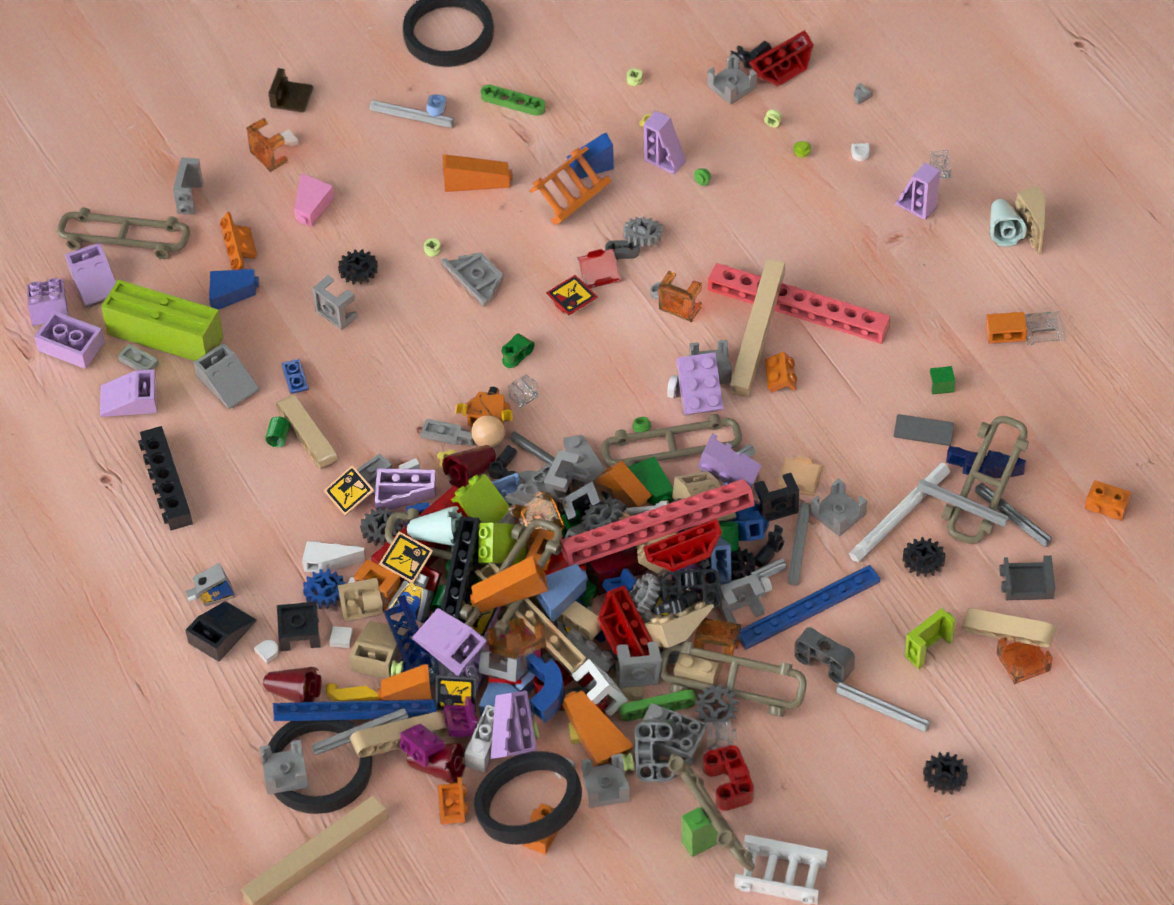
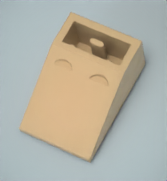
[1015,185,1046,254]
[672,471,736,523]
[645,601,714,648]
[349,621,408,678]

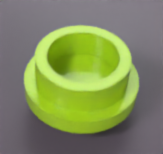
[793,141,811,158]

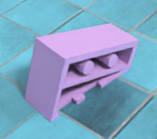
[644,110,686,175]
[697,433,762,487]
[375,468,436,511]

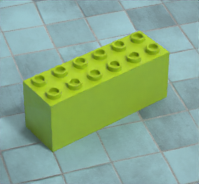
[101,280,224,361]

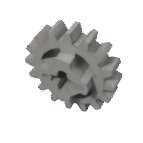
[623,216,663,247]
[629,573,661,616]

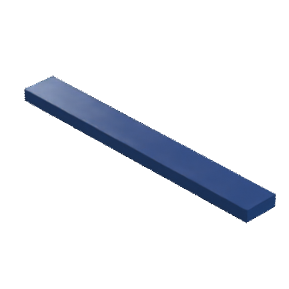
[735,565,881,650]
[273,699,437,721]

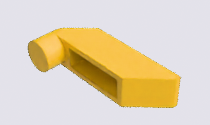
[326,683,379,702]

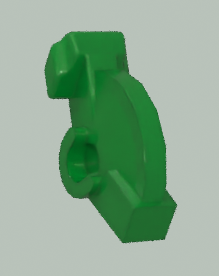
[580,577,597,607]

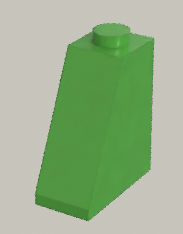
[681,807,718,857]

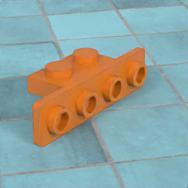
[220,212,257,270]

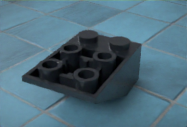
[185,601,257,662]

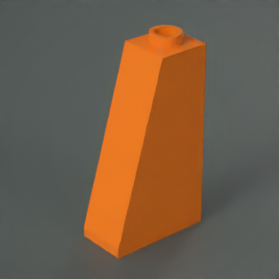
[442,154,513,192]
[470,556,549,612]
[562,691,633,767]

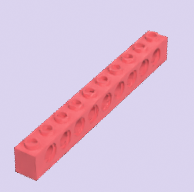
[708,263,890,344]
[560,479,755,566]

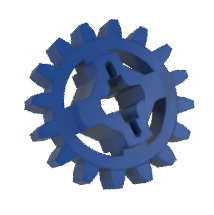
[303,569,345,609]

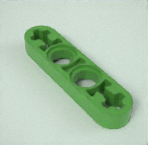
[481,85,545,116]
[618,690,697,721]

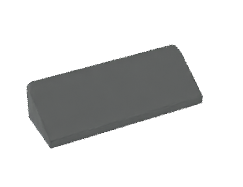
[894,414,954,446]

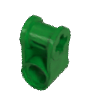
[501,333,535,368]

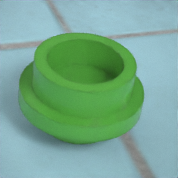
[694,168,711,186]
[632,417,652,432]

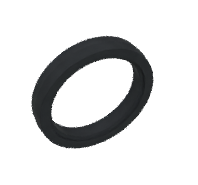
[403,0,494,67]
[268,720,373,814]
[474,751,582,845]

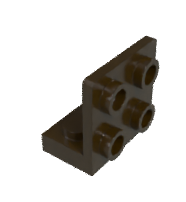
[268,68,313,113]

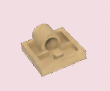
[338,578,383,622]

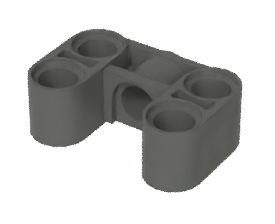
[794,627,855,684]
[635,719,678,782]

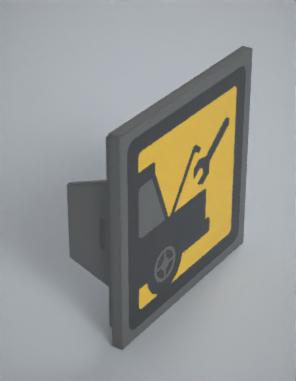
[436,675,476,712]

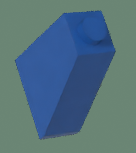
[567,132,614,179]
[209,269,259,310]

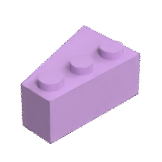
[895,163,940,220]
[491,690,537,759]

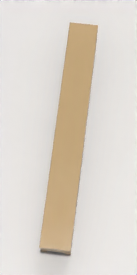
[730,259,785,398]
[475,563,587,676]
[241,796,388,905]

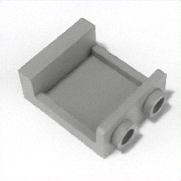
[173,157,203,215]

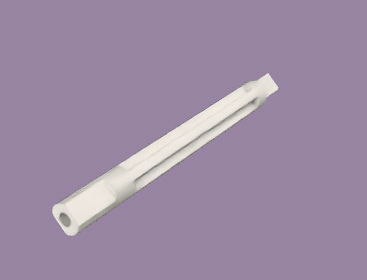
[849,463,950,562]

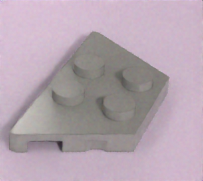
[442,252,503,307]

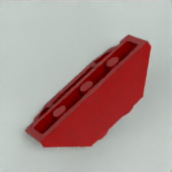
[749,30,814,86]
[643,518,722,572]
[597,585,653,657]

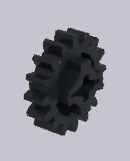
[338,249,378,285]
[902,537,946,577]
[731,547,756,581]
[923,752,968,795]

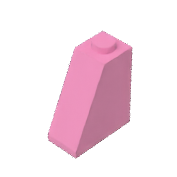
[294,173,334,227]

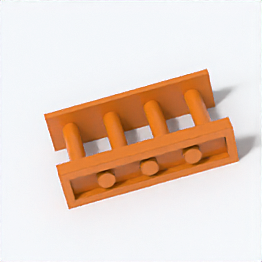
[529,146,612,225]

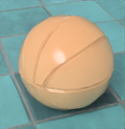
[471,415,505,448]

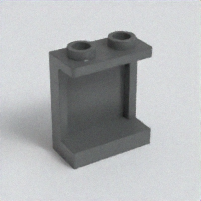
[999,555,1055,600]

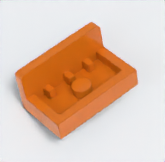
[764,351,797,393]
[438,777,469,825]

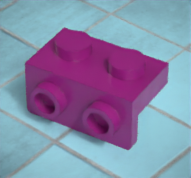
[443,697,479,737]
[400,723,445,767]

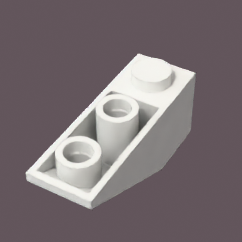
[302,541,366,573]
[465,705,495,772]

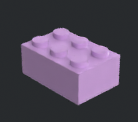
[34,311,105,369]
[676,352,724,416]

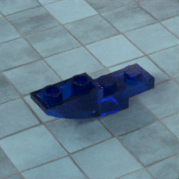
[946,445,1026,478]

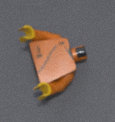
[455,387,514,426]

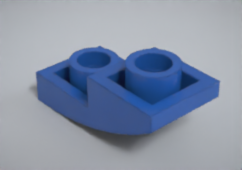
[281,359,309,394]

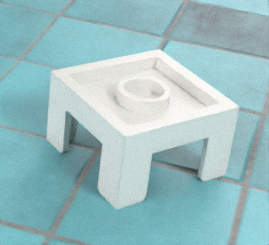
[572,659,628,716]

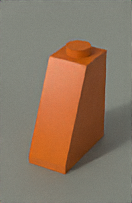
[594,460,652,508]
[378,664,432,701]

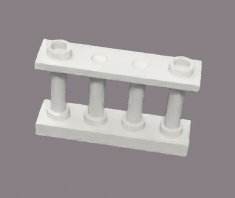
[735,834,828,904]

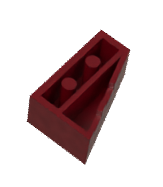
[586,546,649,596]

